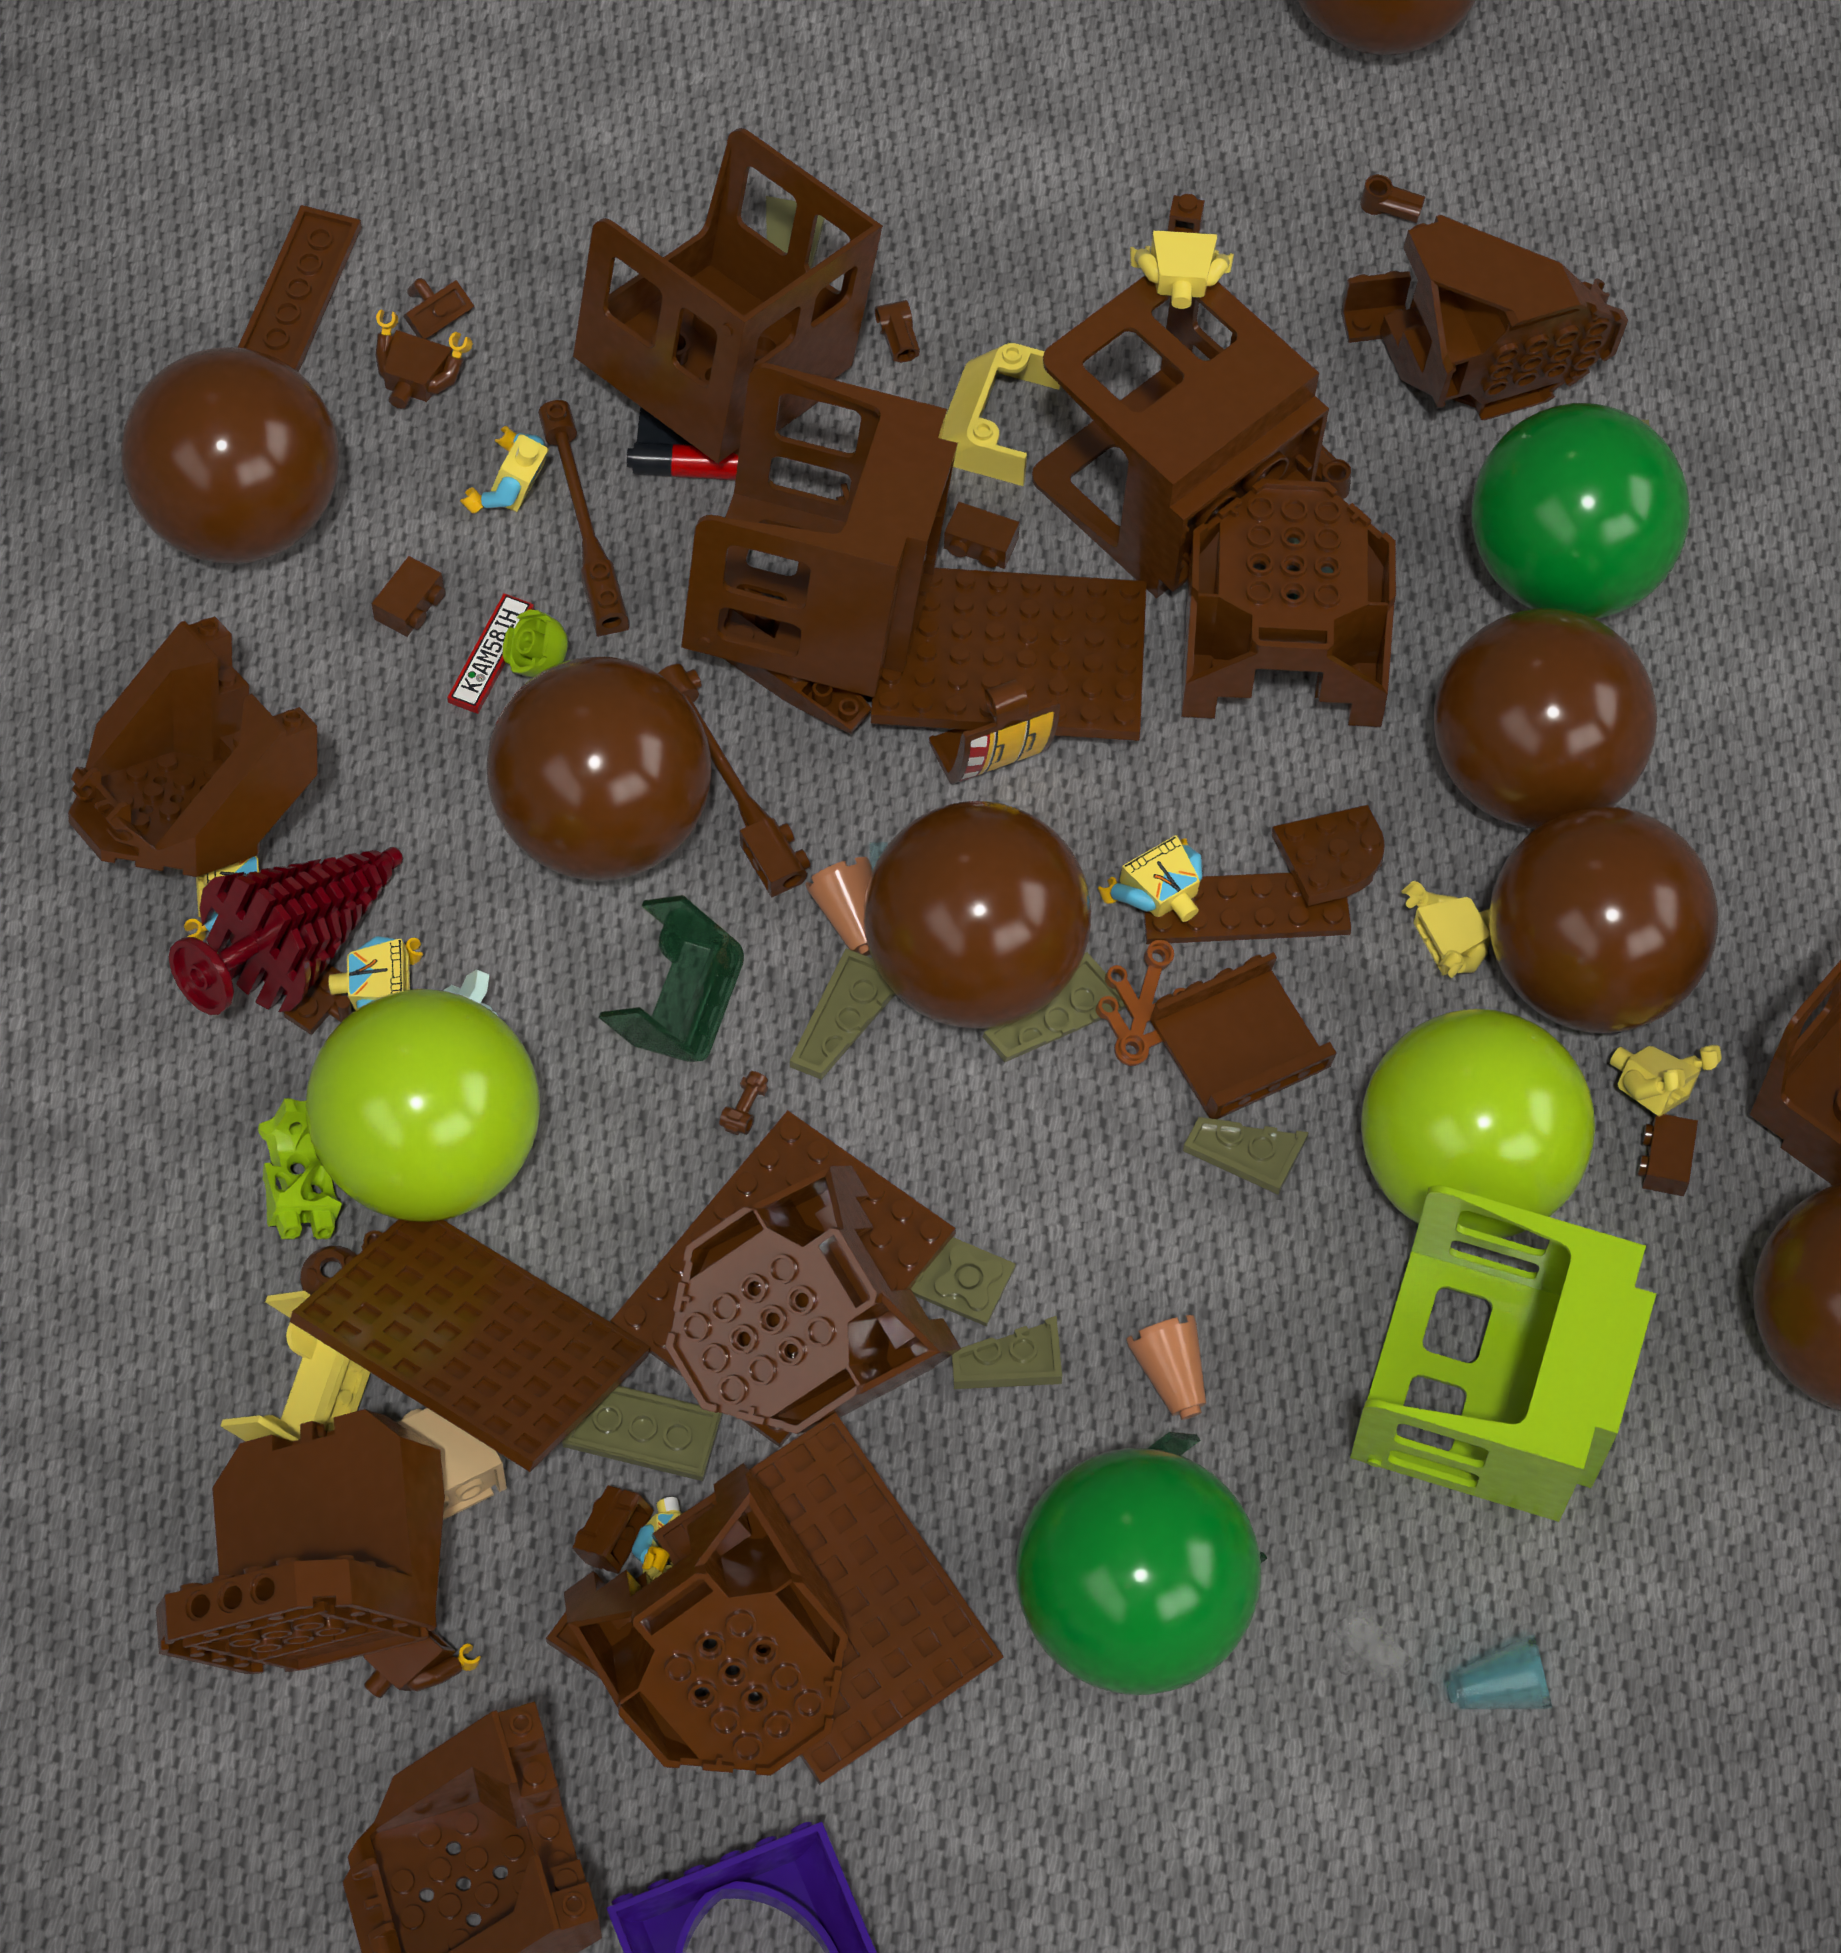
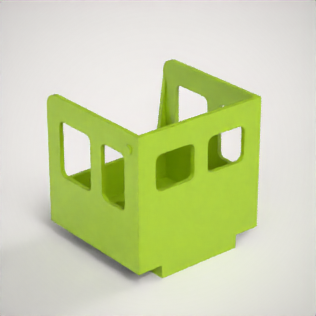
[1350,1186,1657,1522]

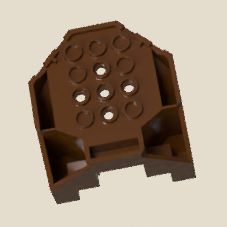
[1380,215,1628,421]
[1181,479,1396,727]
[68,616,318,877]
[665,1166,961,1434]
[564,1463,848,1776]
[343,1701,602,1953]

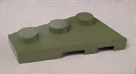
[1183,1117,1309,1195]
[951,1316,1062,1389]

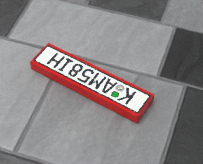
[447,593,534,714]

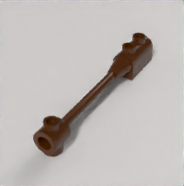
[538,400,629,637]
[658,664,810,898]

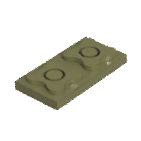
[911,1237,1016,1327]
[562,1386,723,1481]

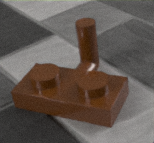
[403,278,474,339]
[283,964,353,1035]

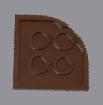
[1272,805,1385,906]

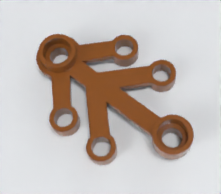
[1096,940,1186,1066]

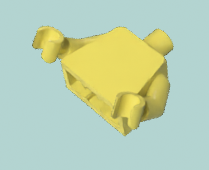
[1130,230,1234,309]
[1401,881,1491,978]
[1610,1045,1722,1117]

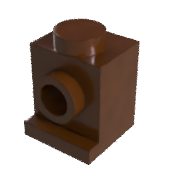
[1168,194,1205,233]

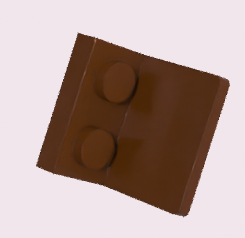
[1341,271,1411,343]

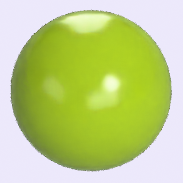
[306,989,540,1222]
[1361,1009,1595,1239]

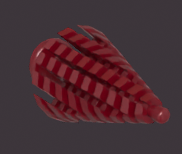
[169,847,403,1015]

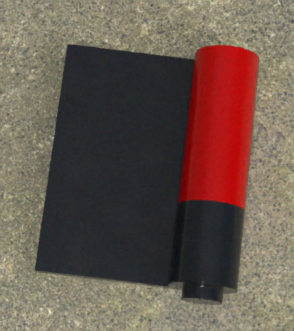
[627,406,738,480]

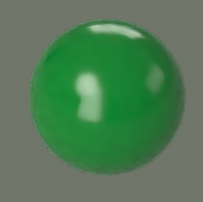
[1471,403,1690,619]
[1016,1448,1261,1695]

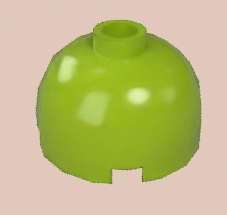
[503,609,568,678]

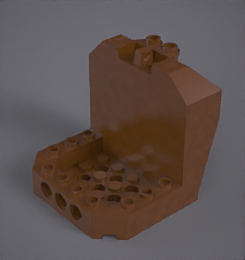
[156,1409,445,1674]

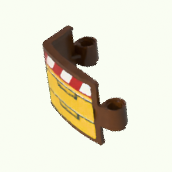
[929,679,1060,784]

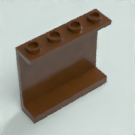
[1150,952,1337,1119]

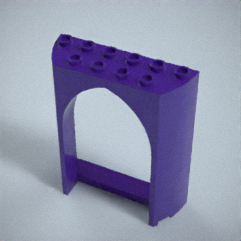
[606,1822,877,1953]

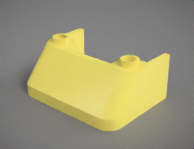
[942,343,1060,486]
[220,1291,370,1441]

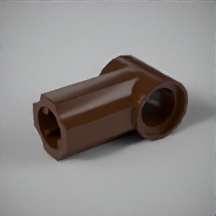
[1360,174,1425,223]
[875,300,920,363]
[1315,445,1351,499]

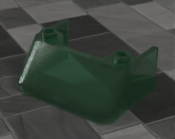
[599,895,744,1062]

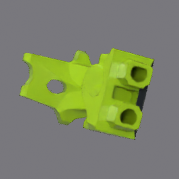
[258,1098,342,1239]

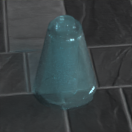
[1446,1634,1553,1709]

